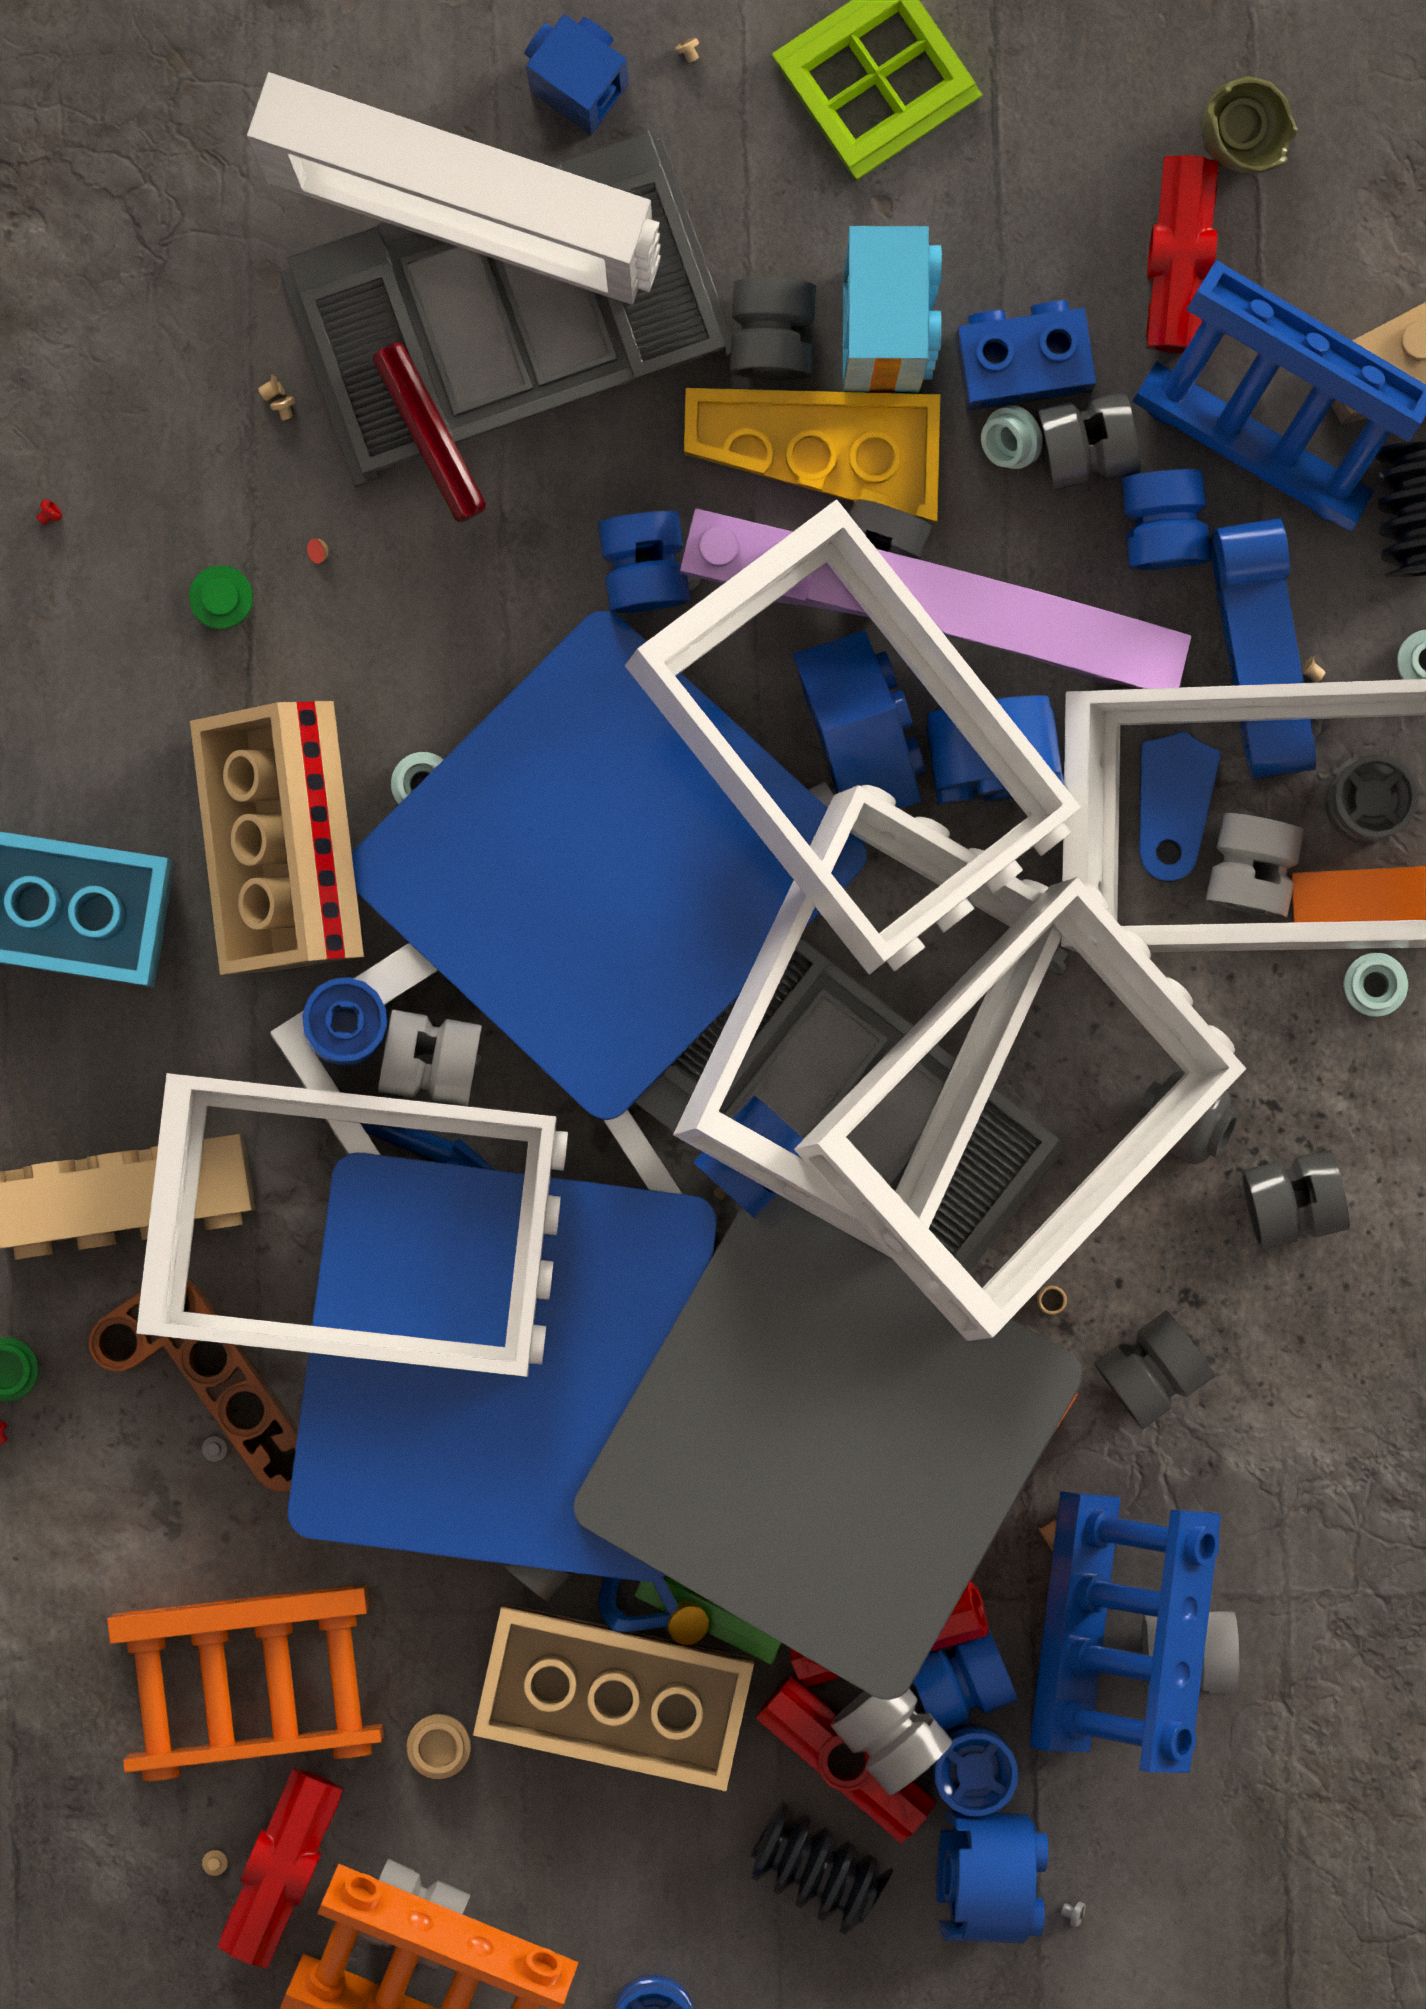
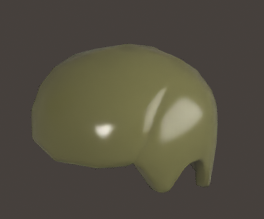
[1200,76,1298,175]

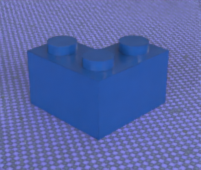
[793,630,926,809]

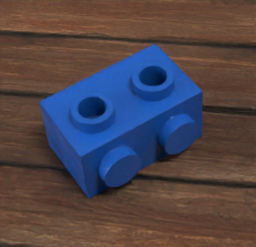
[524,14,629,136]
[955,300,1096,411]

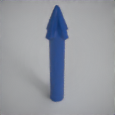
[360,1123,495,1170]

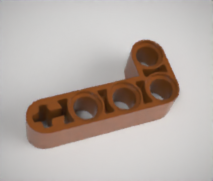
[89,1279,299,1492]

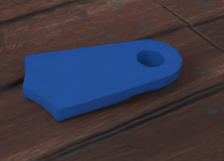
[1139,731,1221,882]

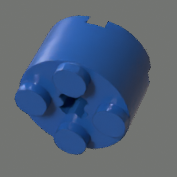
[926,695,1064,805]
[936,1810,1048,1944]

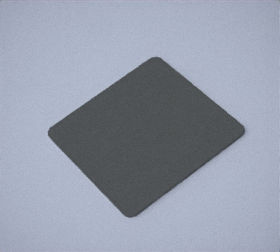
[574,1194,1083,1700]

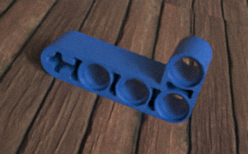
[1210,518,1316,780]

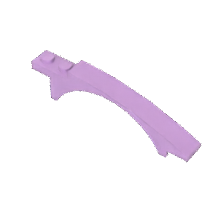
[680,508,1191,689]

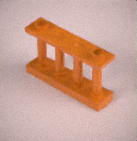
[107,1583,385,1781]
[280,1864,579,2009]

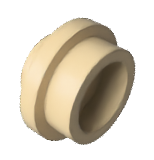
[407,1714,471,1779]

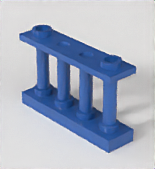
[1132,260,1426,532]
[1029,1491,1221,1773]

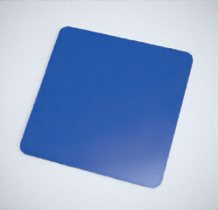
[352,611,867,1120]
[287,1152,717,1582]

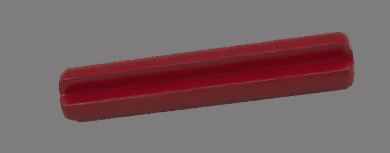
[373,342,486,522]

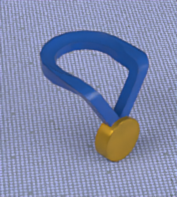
[598,1577,709,1645]

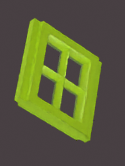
[771,0,982,181]

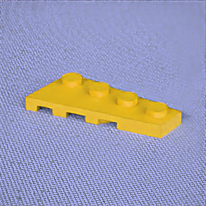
[684,388,941,524]

